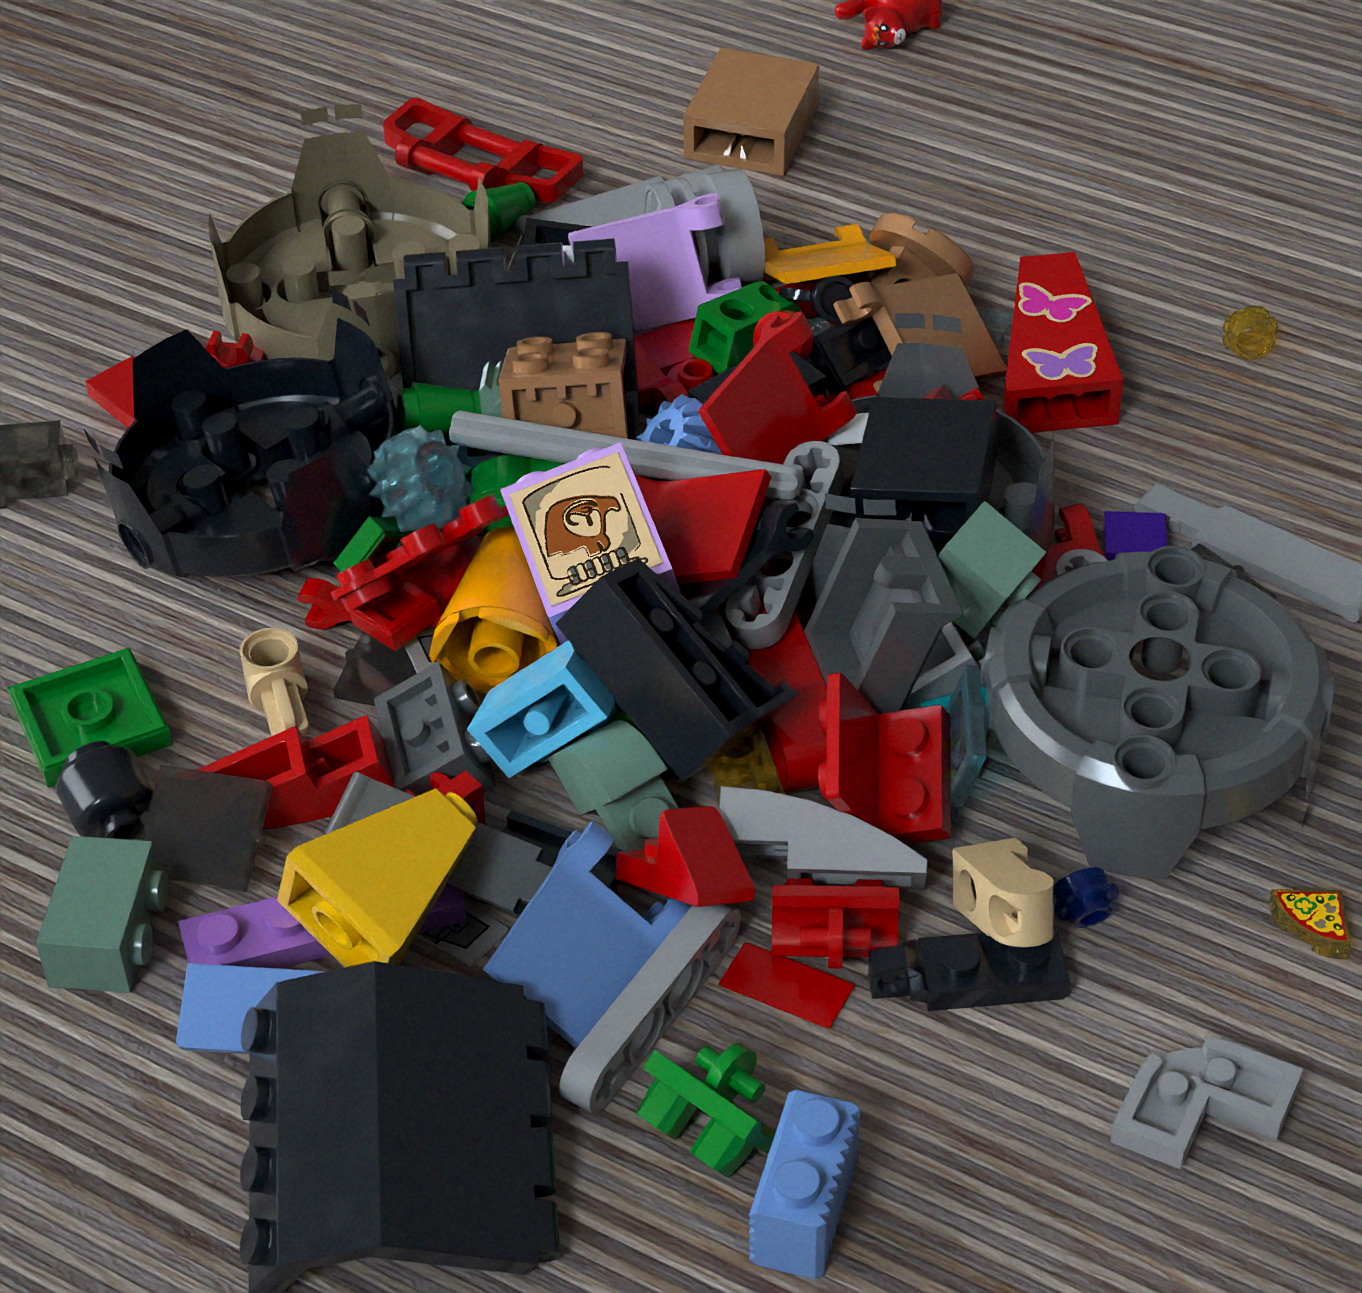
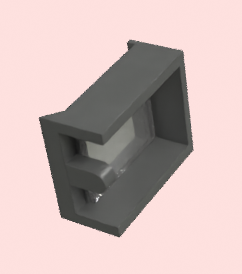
[804,518,964,714]

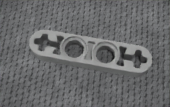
[725,441,844,649]
[559,904,741,1114]

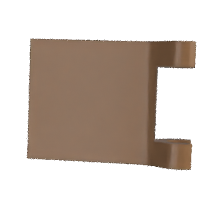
[833,273,1007,393]

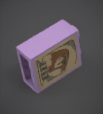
[500,442,681,645]

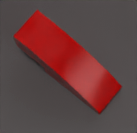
[176,715,395,834]

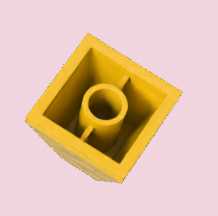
[277,788,477,967]

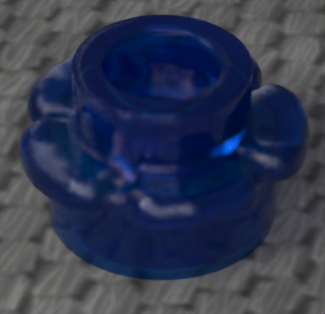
[1054,867,1120,928]

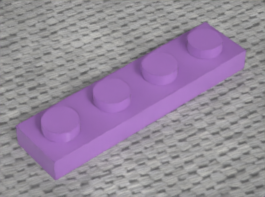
[178,886,466,969]

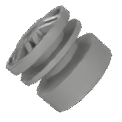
[644,168,765,286]

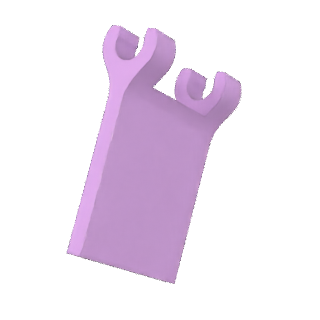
[568,193,742,332]

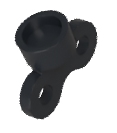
[780,276,854,322]

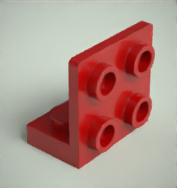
[818,672,951,845]

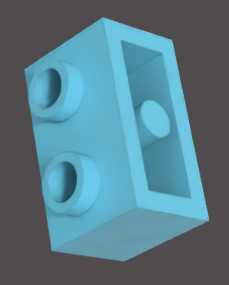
[467,640,618,778]

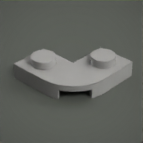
[1110,1037,1304,1170]

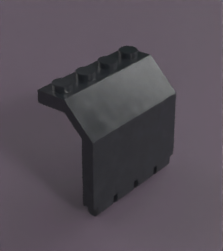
[393,238,640,484]
[240,961,560,1293]

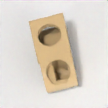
[953,837,1054,947]

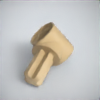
[240,628,310,736]

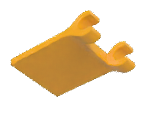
[762,223,896,284]

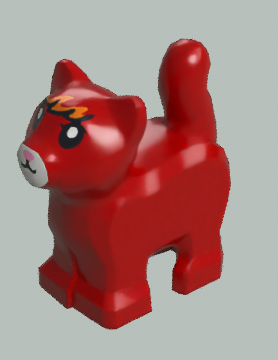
[835,0,942,50]

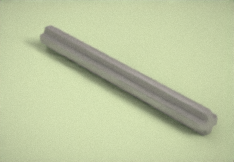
[449,411,803,502]

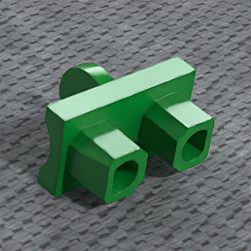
[636,1042,776,1178]

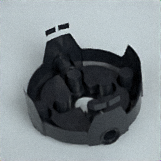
[84,288,405,578]

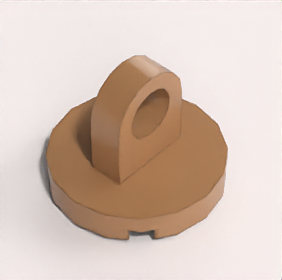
[869,213,974,288]

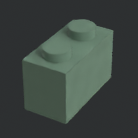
[938,501,1046,639]
[36,836,169,993]

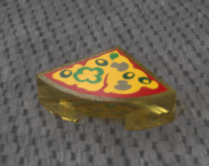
[1269,889,1351,960]

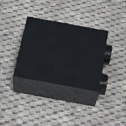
[851,397,998,542]

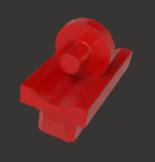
[771,878,900,969]

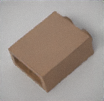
[684,47,819,176]

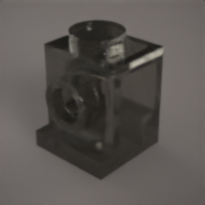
[0,420,79,509]

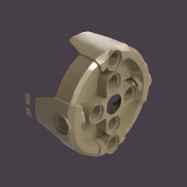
[208,104,492,380]

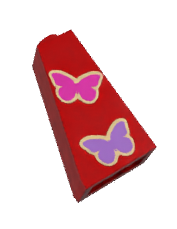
[1003,252,1123,433]

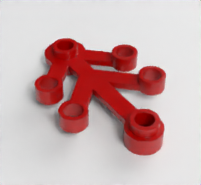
[330,494,510,613]

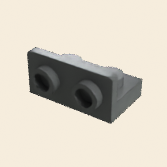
[373,662,496,796]

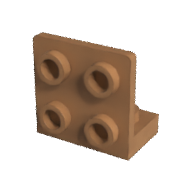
[498,332,628,439]

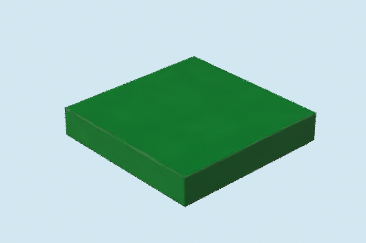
[7,647,173,788]

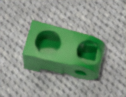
[688,281,801,374]

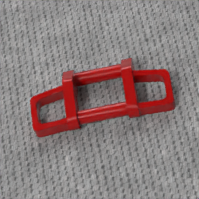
[383,97,583,203]

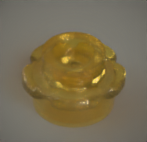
[1222,305,1278,360]

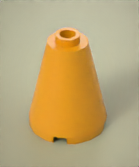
[429,526,559,700]

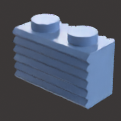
[748,1090,860,1279]

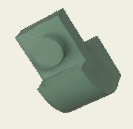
[548,720,678,851]

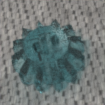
[366,426,475,532]

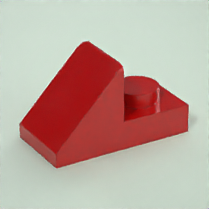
[615,806,755,907]

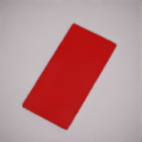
[719,942,854,1028]

